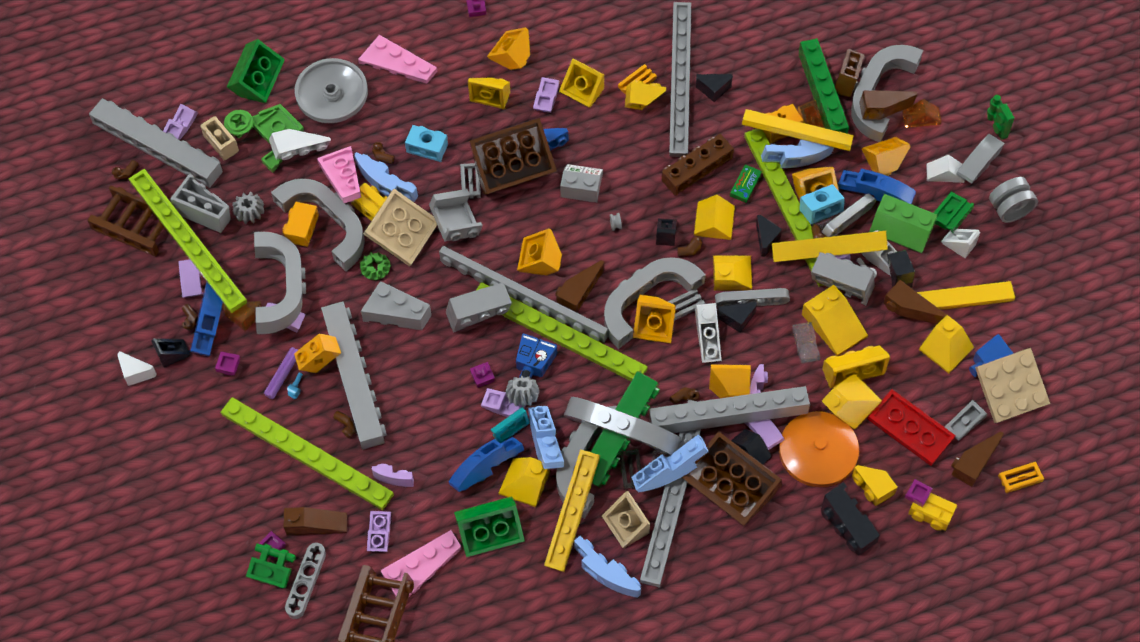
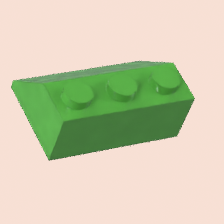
[869,194,937,254]

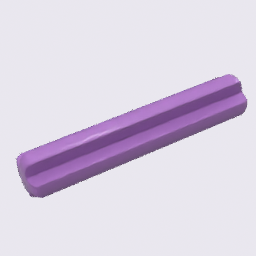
[264,347,298,399]

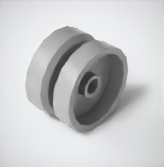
[989,177,1039,223]

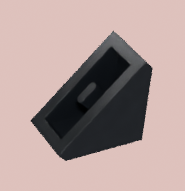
[696,74,733,102]
[756,215,782,257]
[656,218,677,246]
[887,250,915,288]
[717,302,757,333]
[151,338,191,368]
[731,429,772,465]

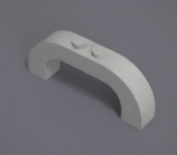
[851,45,923,142]
[271,179,364,271]
[254,232,306,334]
[604,258,705,349]
[564,397,681,456]
[556,406,617,519]

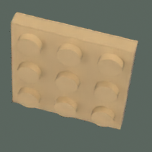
[363,189,437,266]
[975,348,1050,423]

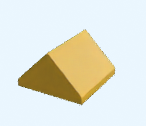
[559,59,604,107]
[694,195,735,240]

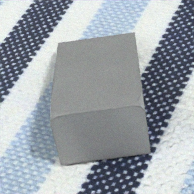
[945,400,987,441]

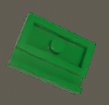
[934,192,974,233]

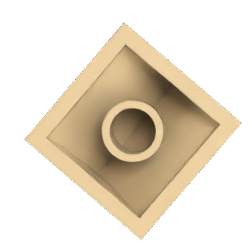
[602,491,650,548]

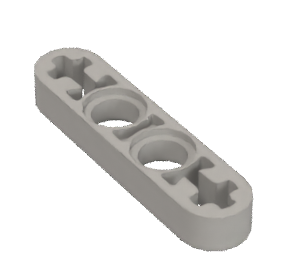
[822,193,876,237]
[715,288,790,307]
[285,543,326,619]

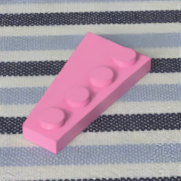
[358,35,437,84]
[317,146,361,204]
[381,530,461,598]

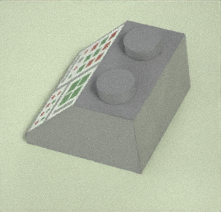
[560,164,603,203]

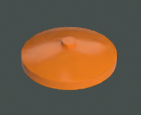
[779,411,859,487]

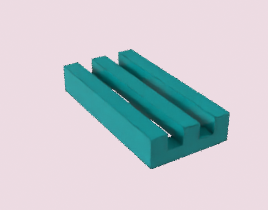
[491,407,530,443]

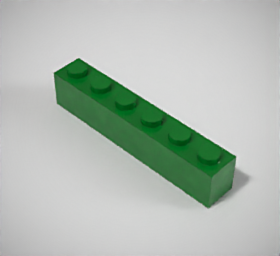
[798,38,849,134]
[591,371,660,488]

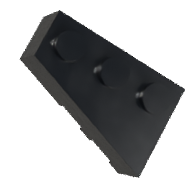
[821,482,880,556]

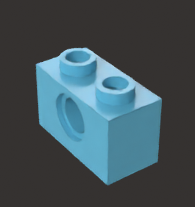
[405,125,448,162]
[800,184,845,224]

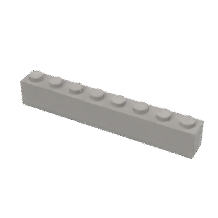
[89,98,223,188]
[321,302,387,450]
[649,386,810,433]

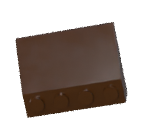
[469,118,557,194]
[681,431,782,526]

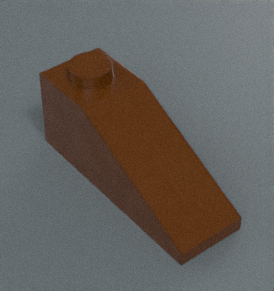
[835,49,865,97]
[859,90,917,120]
[555,260,605,313]
[883,280,946,324]
[951,431,1004,487]
[283,507,347,536]

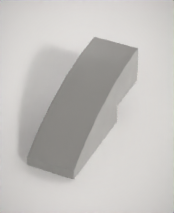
[956,134,1004,183]

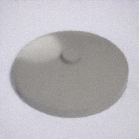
[295,58,368,123]

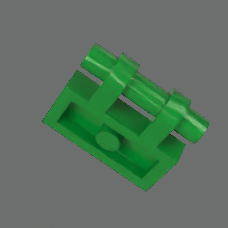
[987,95,1015,140]
[246,543,296,588]

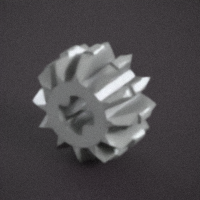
[232,192,264,224]
[506,376,539,407]

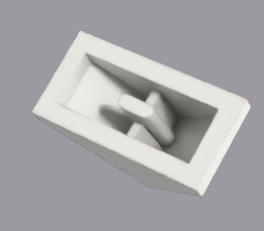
[926,155,965,183]
[941,229,980,258]
[117,351,157,386]

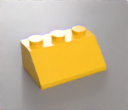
[822,345,890,389]

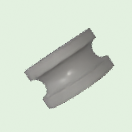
[610,213,622,231]

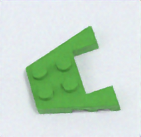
[236,104,304,173]

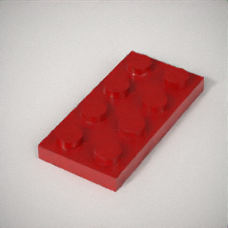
[868,389,956,466]

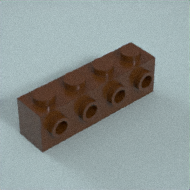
[661,134,734,196]

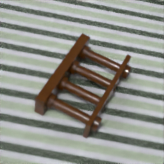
[87,185,164,257]
[337,565,414,642]

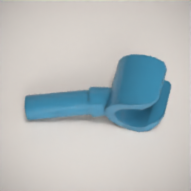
[287,372,303,399]

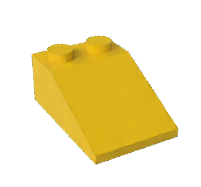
[802,285,868,356]

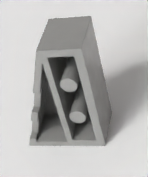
[170,173,231,233]
[811,252,875,306]
[361,281,432,330]
[446,282,512,333]

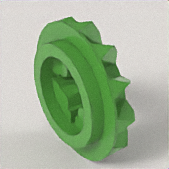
[224,110,253,137]
[360,252,390,280]

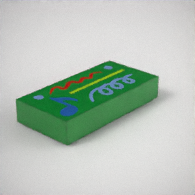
[730,164,762,203]

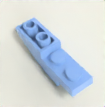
[761,140,834,168]
[355,152,418,202]
[528,406,564,469]
[631,435,708,492]
[574,536,641,598]

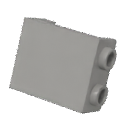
[429,189,483,242]

